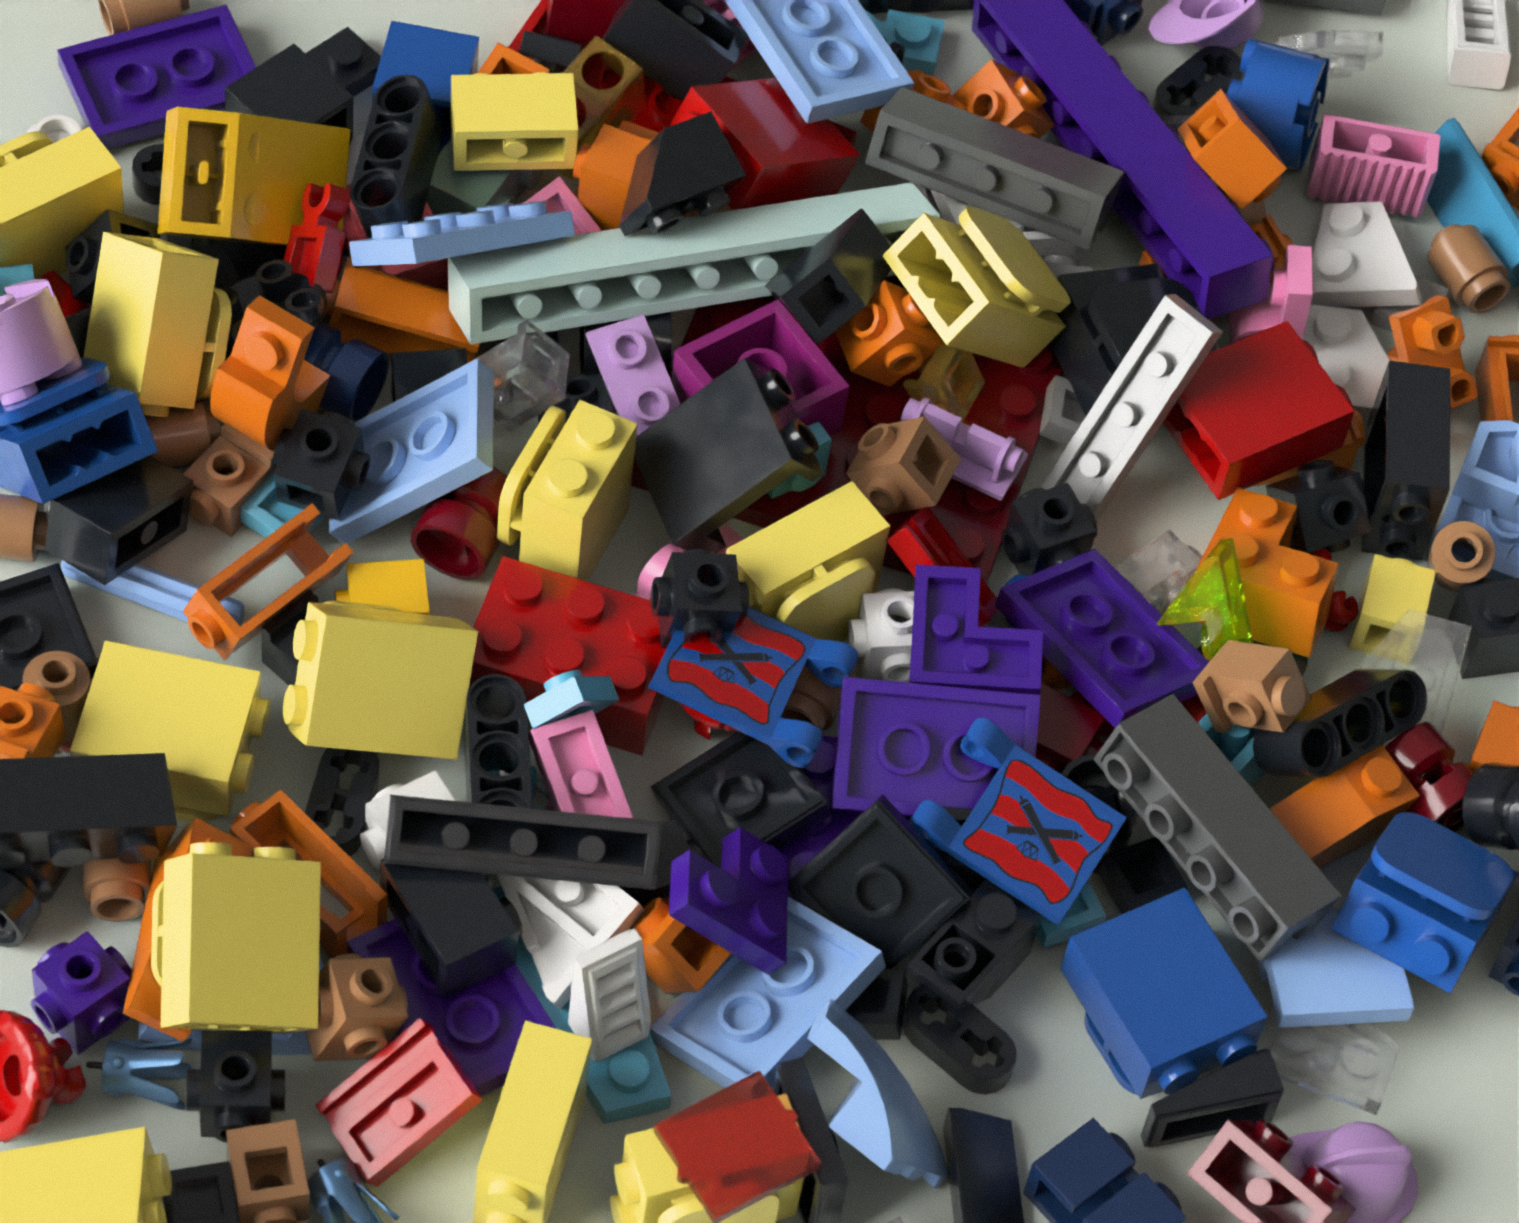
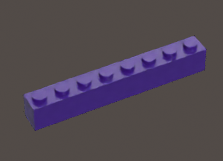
[971,0,1274,320]

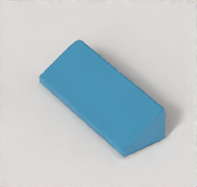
[1427,118,1519,289]

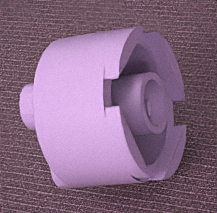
[0,279,83,405]

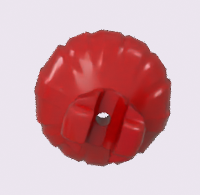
[0,1010,86,1143]

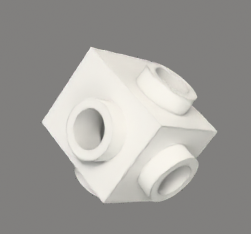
[848,588,914,683]

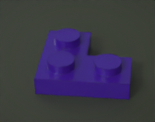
[909,565,1043,695]
[669,827,789,975]

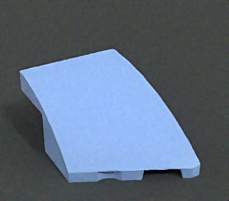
[1427,420,1519,581]
[1257,907,1414,1028]
[808,999,949,1189]

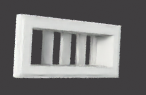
[1447,0,1512,90]
[568,929,651,1061]

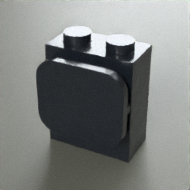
[1050,264,1218,416]

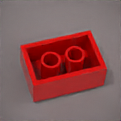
[469,556,667,756]

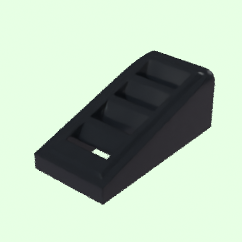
[1140,1048,1284,1148]

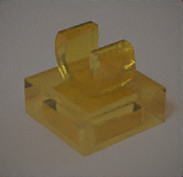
[903,340,985,422]

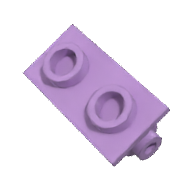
[585,314,680,437]
[901,397,1029,501]

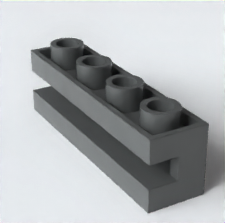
[865,87,1124,250]
[1093,694,1342,962]

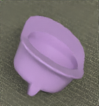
[1148,0,1264,50]
[1289,1121,1418,1223]

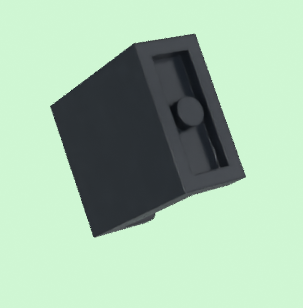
[634,358,823,554]

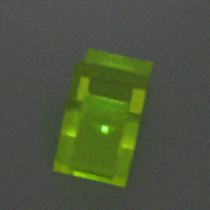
[1157,538,1253,662]

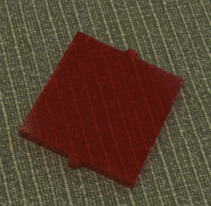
[653,1070,821,1223]

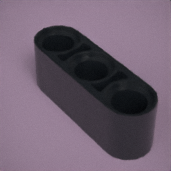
[350,75,443,238]
[1253,669,1427,778]
[464,674,533,809]

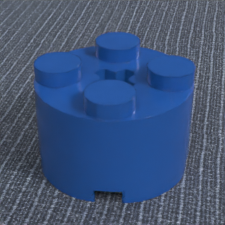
[1227,38,1330,170]

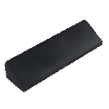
[384,794,663,890]
[943,1108,1024,1223]

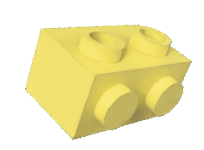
[450,72,578,171]

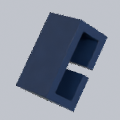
[1023,1117,1187,1223]

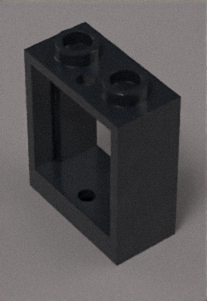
[1361,361,1450,560]

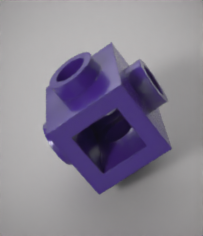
[31,931,132,1055]

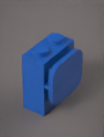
[0,358,158,504]
[1331,811,1519,993]
[1060,888,1268,1100]

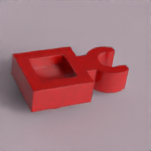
[284,183,350,293]

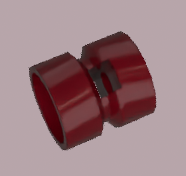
[410,466,508,580]
[1384,722,1474,832]

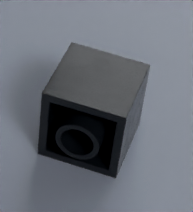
[225,43,354,142]

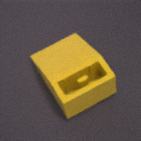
[157,107,351,246]

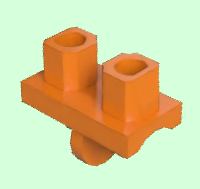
[1388,295,1478,409]

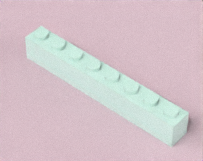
[448,182,940,344]

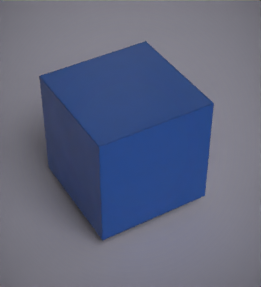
[372,20,479,154]

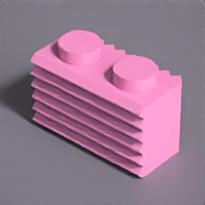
[1306,113,1440,219]

